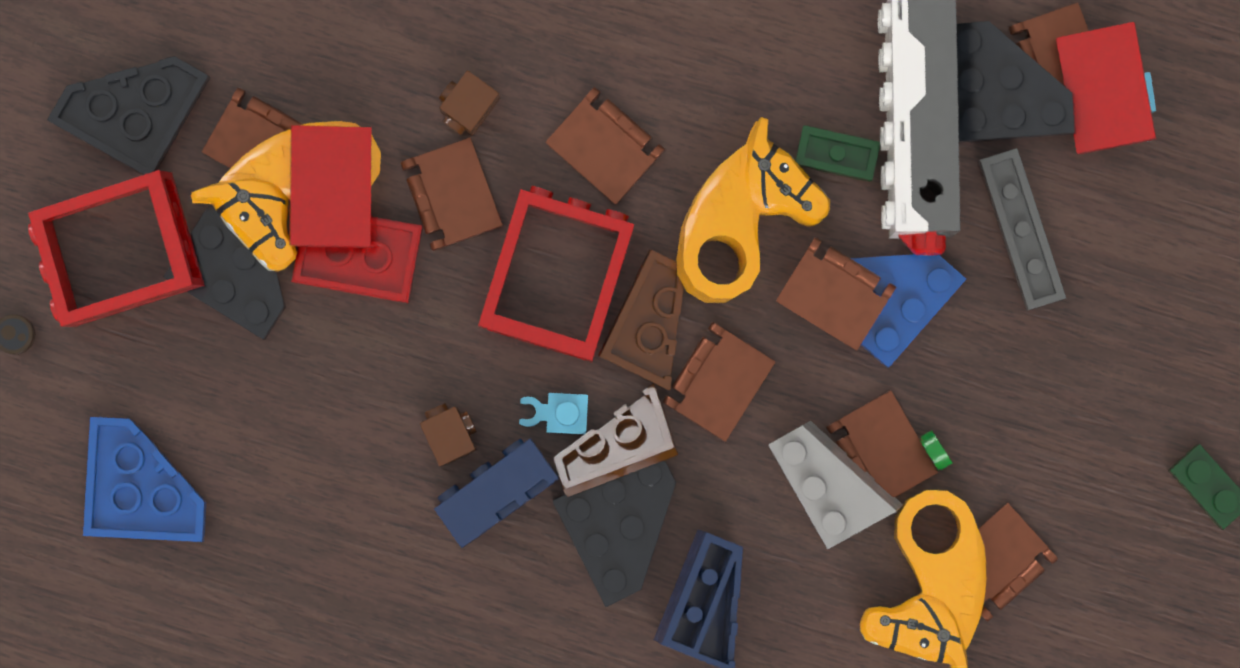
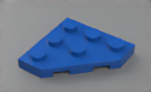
[850,254,966,368]
[83,417,206,542]

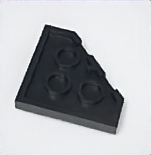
[956,21,1076,143]
[47,56,211,175]
[163,204,286,340]
[552,460,676,607]

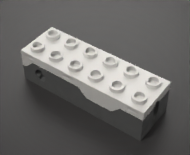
[878,0,960,256]

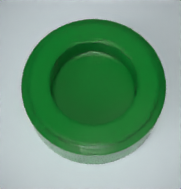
[920,430,953,470]

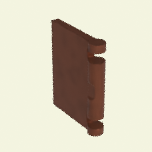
[1008,2,1089,86]
[545,87,665,205]
[202,88,303,169]
[400,138,503,251]
[776,237,896,351]
[662,322,775,442]
[826,390,938,497]
[978,503,1058,622]

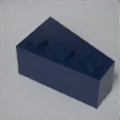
[434,438,560,548]
[653,529,743,668]

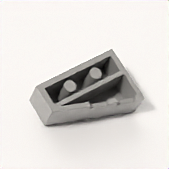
[768,421,903,549]

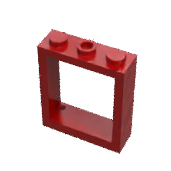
[28,170,205,327]
[478,186,634,362]

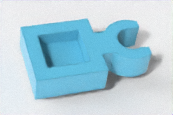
[519,393,588,435]

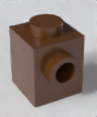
[439,70,501,136]
[419,403,477,467]

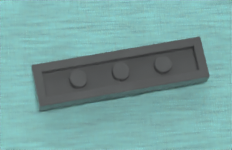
[978,148,1066,311]

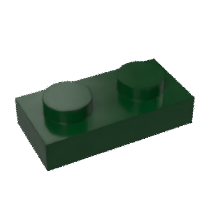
[795,125,881,182]
[1168,444,1240,530]

